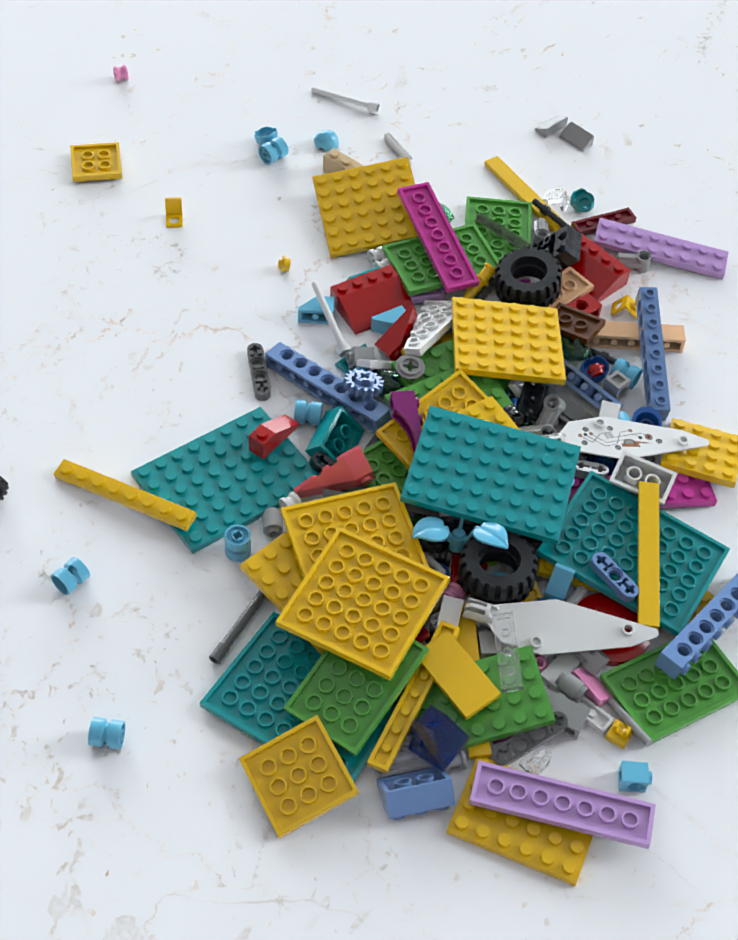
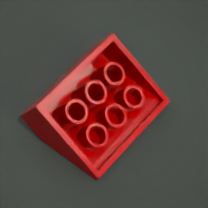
[562,233,631,302]
[330,264,416,335]

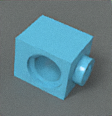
[618,761,652,793]

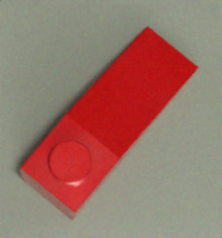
[374,305,417,361]
[248,414,300,460]

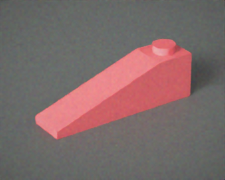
[294,445,376,498]

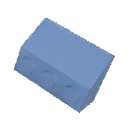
[376,766,455,820]

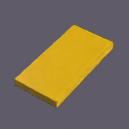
[421,630,501,720]

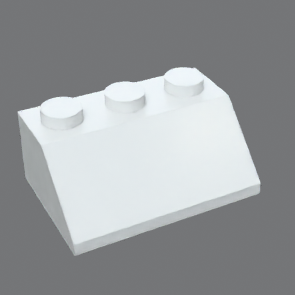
[609,450,678,506]

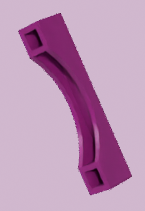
[389,390,422,457]

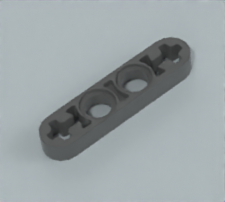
[247,343,271,401]
[492,711,568,766]

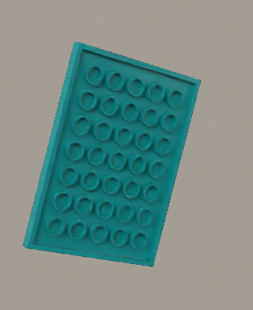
[400,405,581,545]
[131,407,320,554]
[535,471,731,636]
[200,611,406,782]

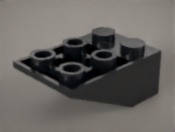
[531,224,582,269]

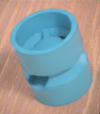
[258,136,289,165]
[609,358,643,390]
[294,400,323,426]
[225,525,251,562]
[50,557,90,595]
[88,717,126,750]

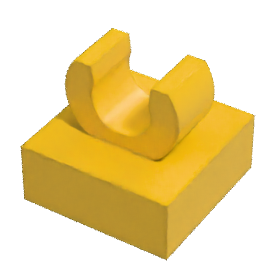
[605,719,634,750]

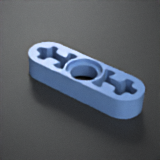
[590,552,639,602]

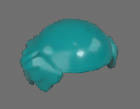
[570,188,594,213]

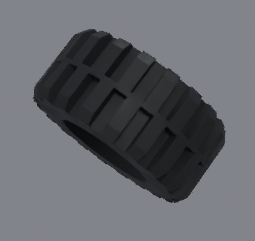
[495,247,562,307]
[458,531,538,605]

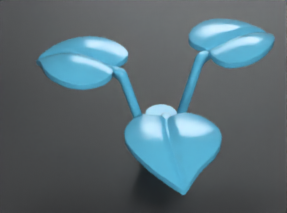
[412,517,508,553]

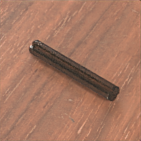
[476,213,531,249]

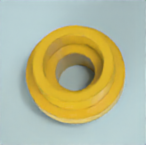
[278,255,291,273]

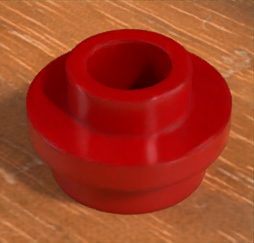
[587,363,605,378]

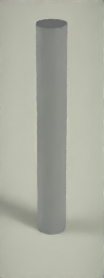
[607,697,653,747]

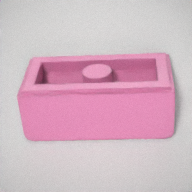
[572,667,612,707]

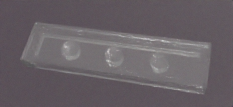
[492,611,524,693]

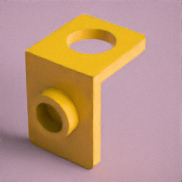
[165,197,183,228]
[610,294,637,319]

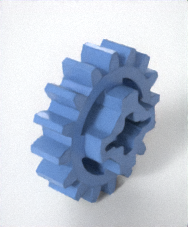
[343,368,384,399]

